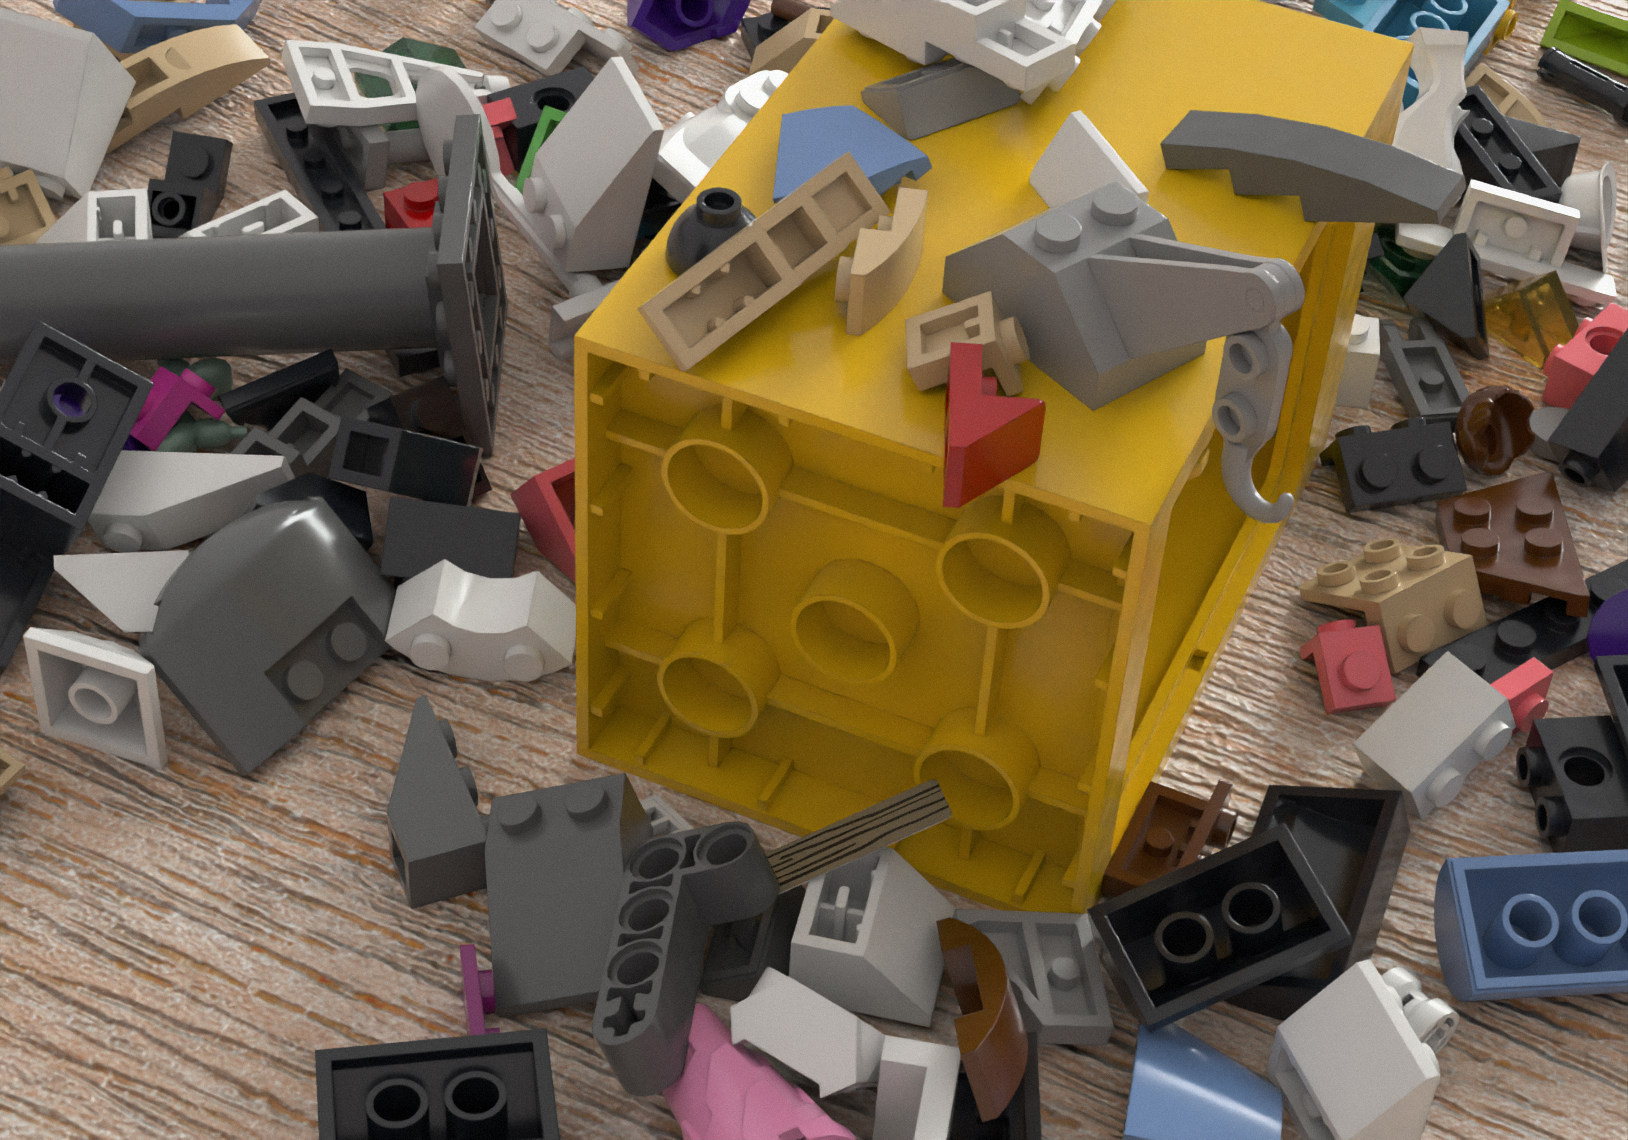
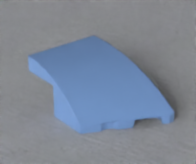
[1122,1022,1283,1140]

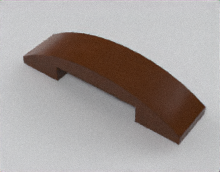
[936,917,1028,1122]

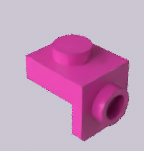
[130,366,226,451]

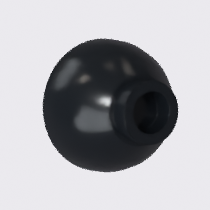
[665,187,756,276]

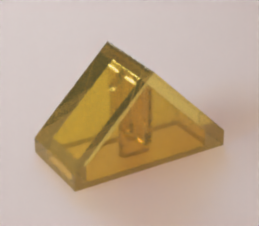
[1484,270,1579,371]

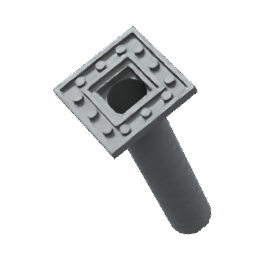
[0,114,508,457]

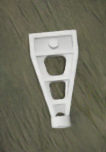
[281,40,510,127]

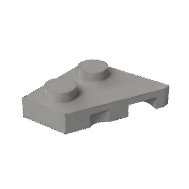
[952,909,1114,1045]

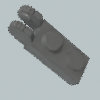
[1379,317,1470,433]

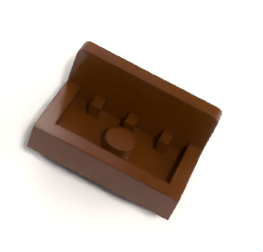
[1101,779,1238,897]

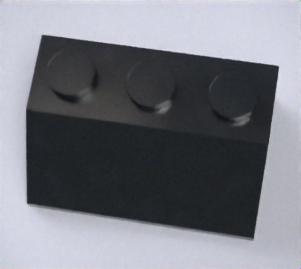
[1087,823,1352,1033]
[315,1028,560,1140]

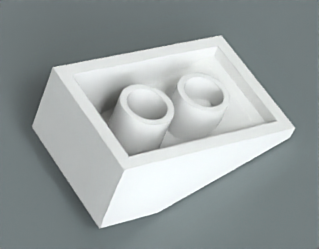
[523,57,664,273]

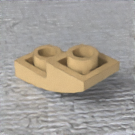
[835,187,928,336]

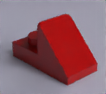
[943,342,1046,508]

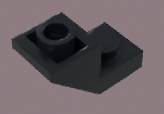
[147,131,233,238]

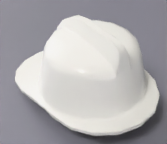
[1558,162,1617,273]

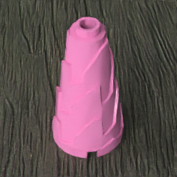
[662,1003,857,1140]

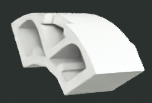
[385,559,576,682]

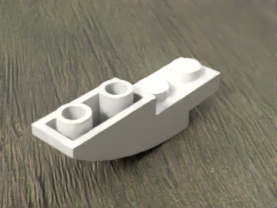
[831,0,1076,92]

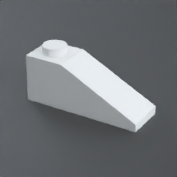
[88,450,295,553]

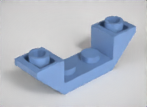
[53,0,262,54]

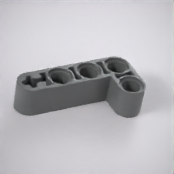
[592,821,780,1097]

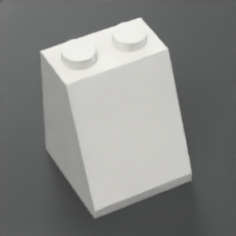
[0,7,136,200]

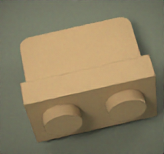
[1299,538,1487,674]

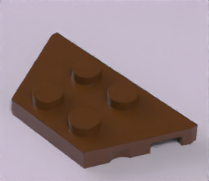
[1435,472,1590,617]

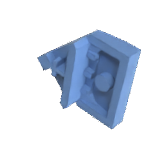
[773,105,932,204]

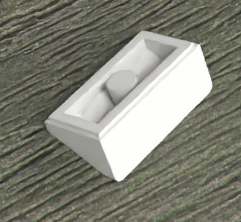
[1029,110,1149,208]

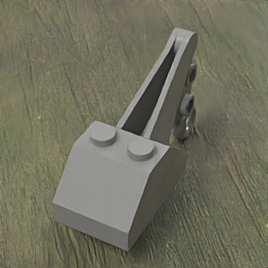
[942,181,1305,523]

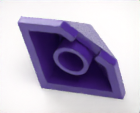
[627,0,751,52]

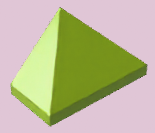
[1540,0,1628,78]

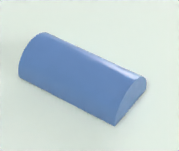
[1434,849,1628,1002]

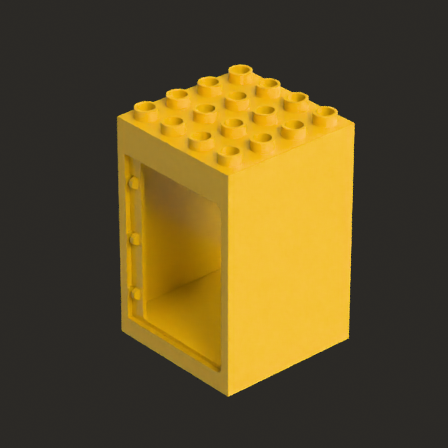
[574,0,1415,919]

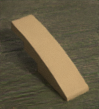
[637,151,891,372]

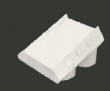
[730,967,885,1098]

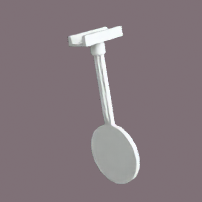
[415,65,620,362]

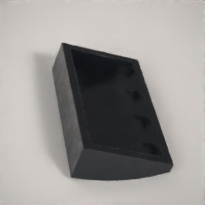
[1223,785,1410,1021]

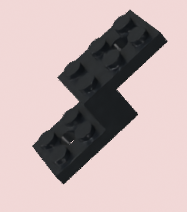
[0,320,154,676]

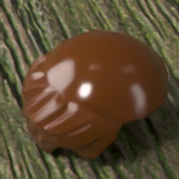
[1455,385,1535,475]

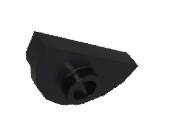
[218,349,340,431]

